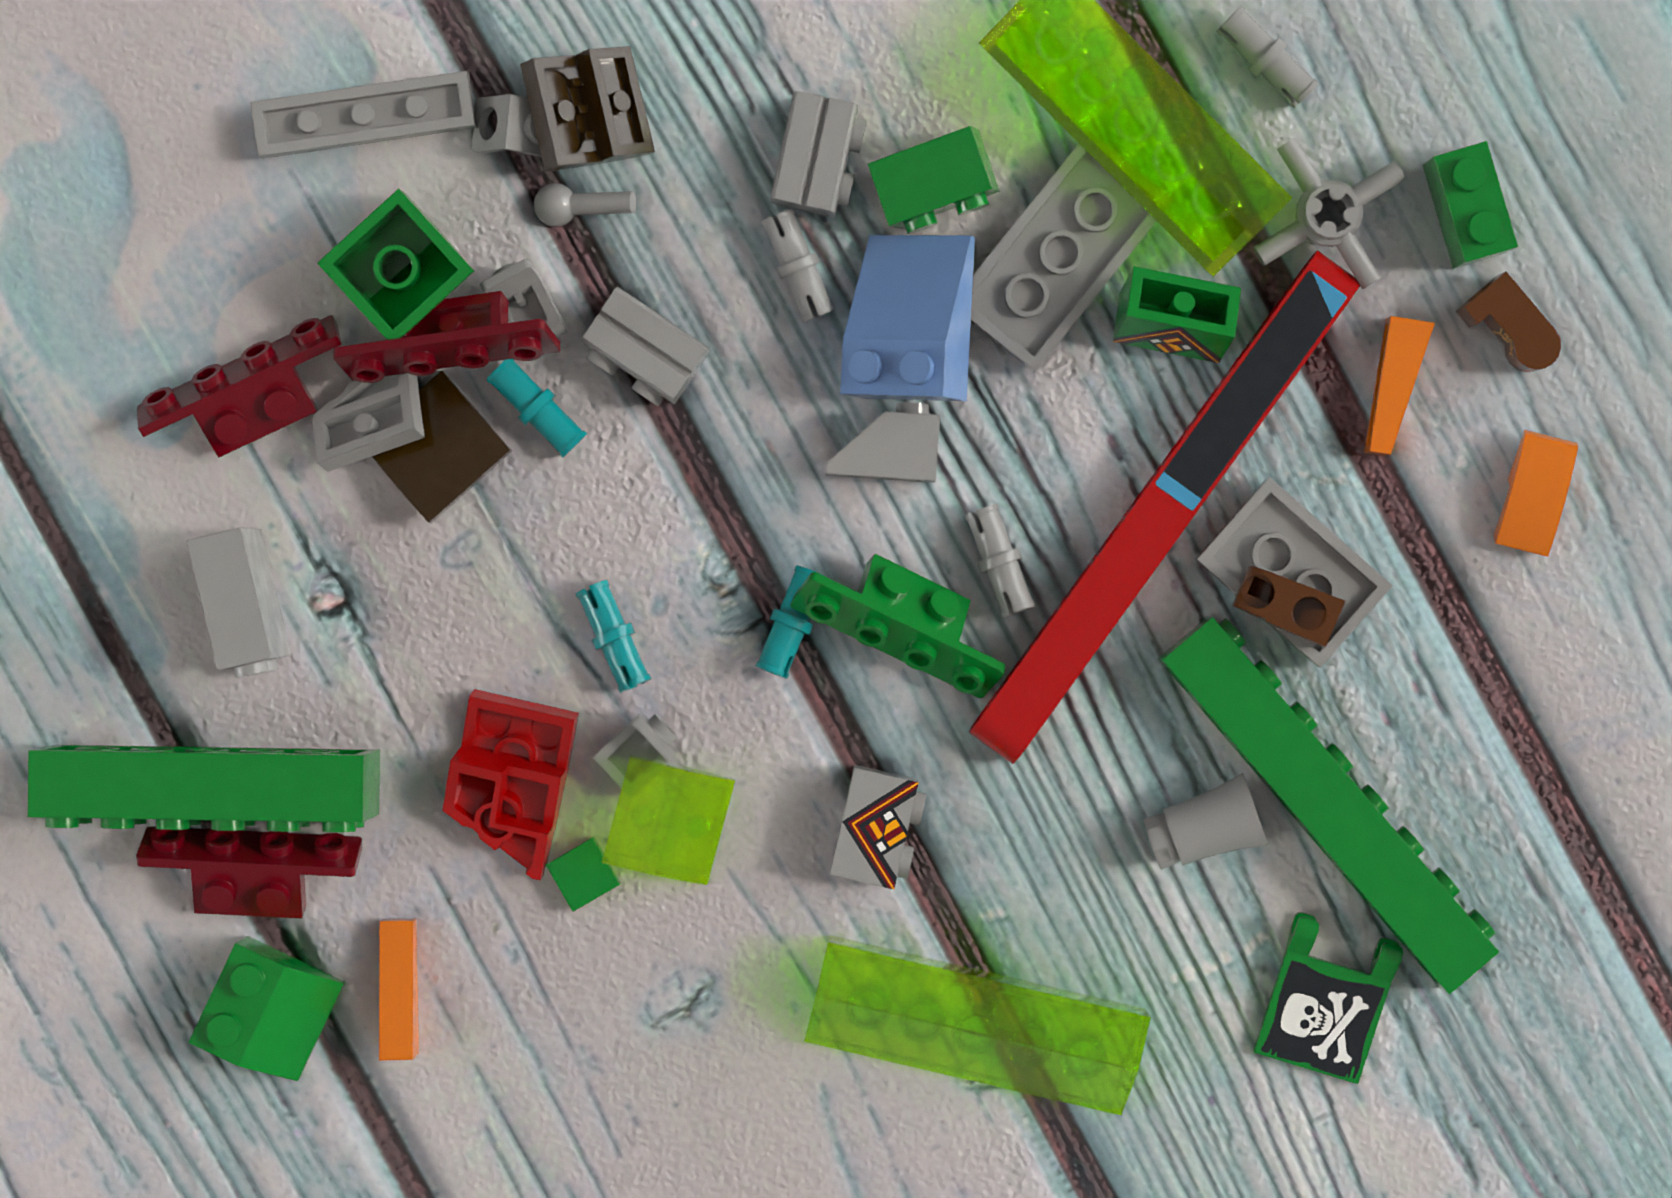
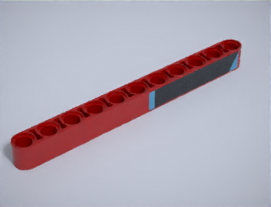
[968,250,1360,764]

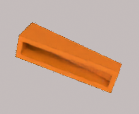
[1364,316,1435,456]
[379,918,419,1061]

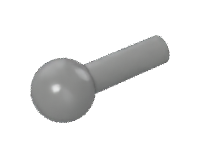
[534,183,636,227]

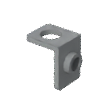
[471,94,542,157]

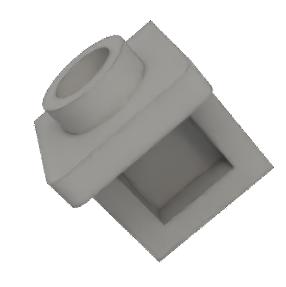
[480,259,568,338]
[593,712,679,797]

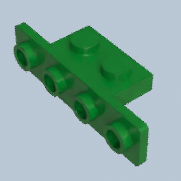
[790,554,1006,698]

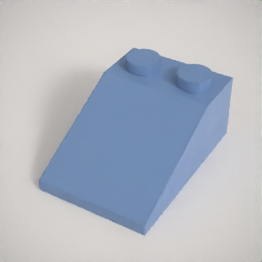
[840,235,975,401]

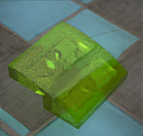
[602,755,735,885]

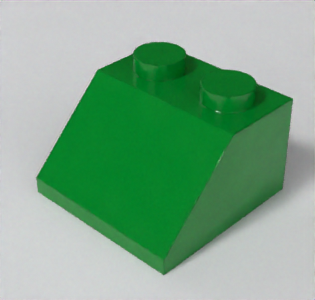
[317,188,475,340]
[188,936,345,1081]

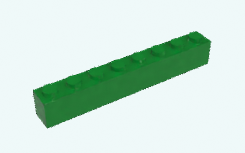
[1158,616,1499,995]

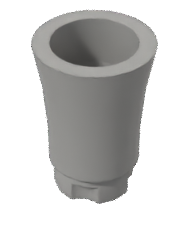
[1143,773,1268,869]

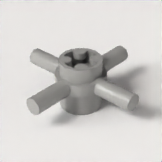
[1253,138,1405,289]

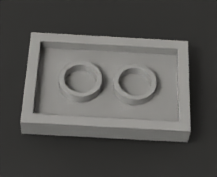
[1195,477,1393,668]

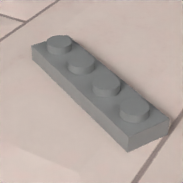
[250,71,477,159]

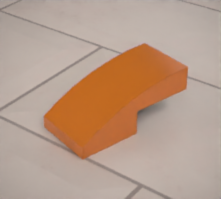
[1493,430,1579,557]

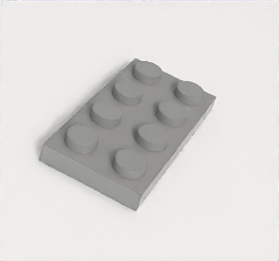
[971,132,1173,373]

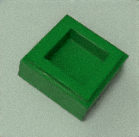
[546,837,621,912]

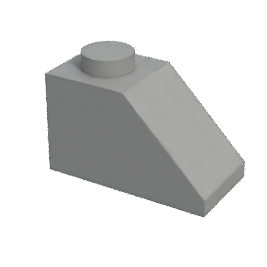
[826,402,940,483]

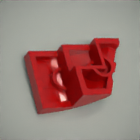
[442,689,579,881]

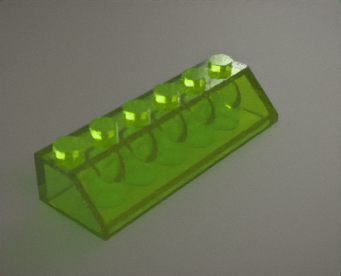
[979,0,1293,277]
[804,935,1151,1116]

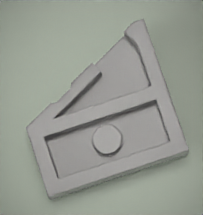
[312,373,425,472]

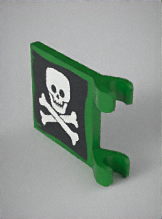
[1253,912,1403,1084]

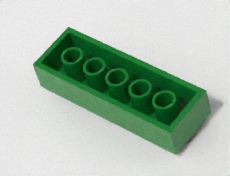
[27,745,380,832]

